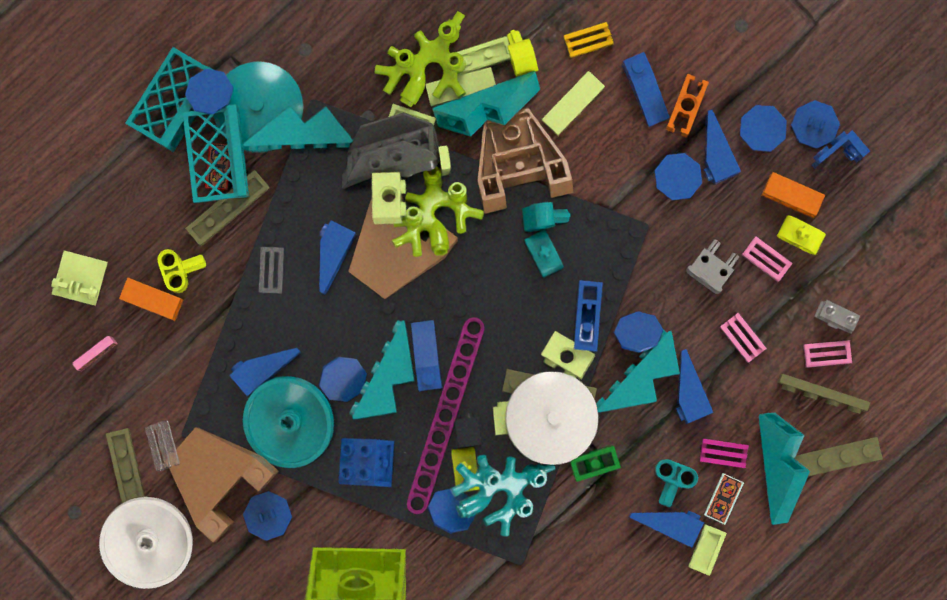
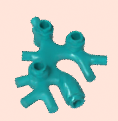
[451,455,555,536]

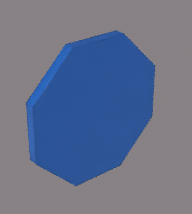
[185,69,234,115]
[791,100,840,149]
[740,105,787,152]
[655,153,702,200]
[614,311,663,353]
[319,357,367,402]
[427,489,475,533]
[243,491,292,541]

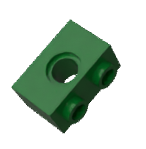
[569,445,621,482]

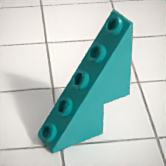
[433,71,540,136]
[243,105,353,150]
[350,320,415,420]
[596,330,680,413]
[759,413,810,525]

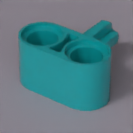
[522,202,570,232]
[524,229,564,278]
[654,459,698,507]

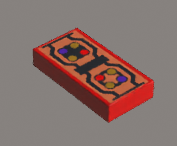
[205,143,230,190]

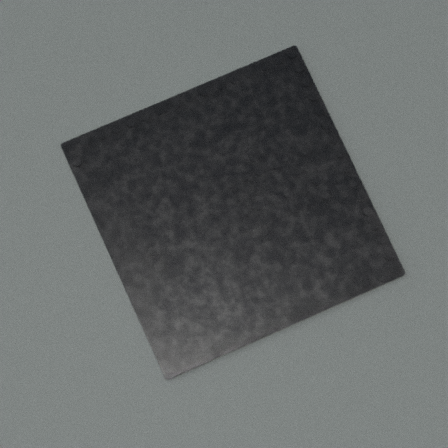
[182,99,649,565]

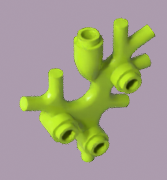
[375,11,466,107]
[392,166,484,257]

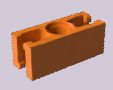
[666,74,709,138]
[761,172,825,218]
[119,278,183,321]

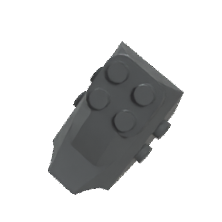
[342,112,440,189]

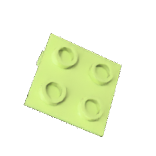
[51,251,108,306]

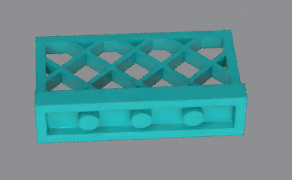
[125,47,213,152]
[183,104,249,203]

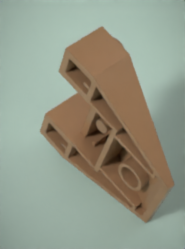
[478,108,573,213]
[349,194,458,299]
[166,427,279,543]

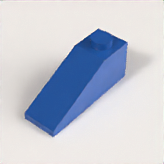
[622,52,670,127]
[703,110,741,185]
[319,220,357,295]
[574,280,603,351]
[411,320,443,391]
[229,348,301,397]
[676,349,713,424]
[628,510,704,548]

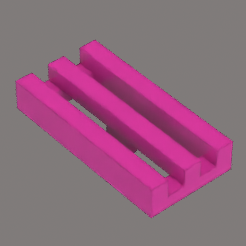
[700,439,749,468]

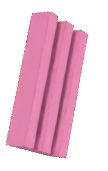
[742,237,792,282]
[720,313,767,363]
[803,340,852,368]

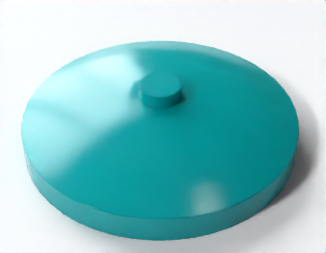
[214,62,304,152]
[243,376,334,468]

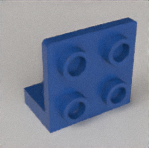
[812,130,870,169]
[339,438,394,487]

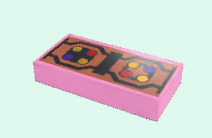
[73,336,117,371]

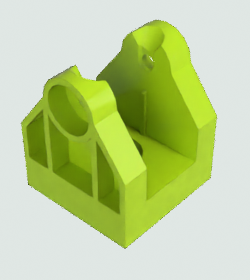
[306,547,406,600]

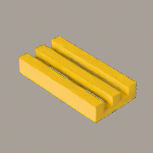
[564,22,614,58]

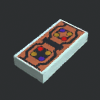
[704,473,744,525]

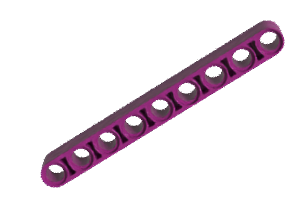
[407,318,484,514]

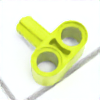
[507,30,538,77]
[777,215,826,255]
[158,249,206,293]
[451,446,479,492]

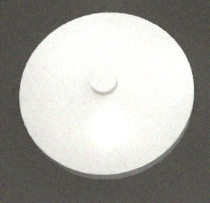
[505,372,598,465]
[99,497,193,588]

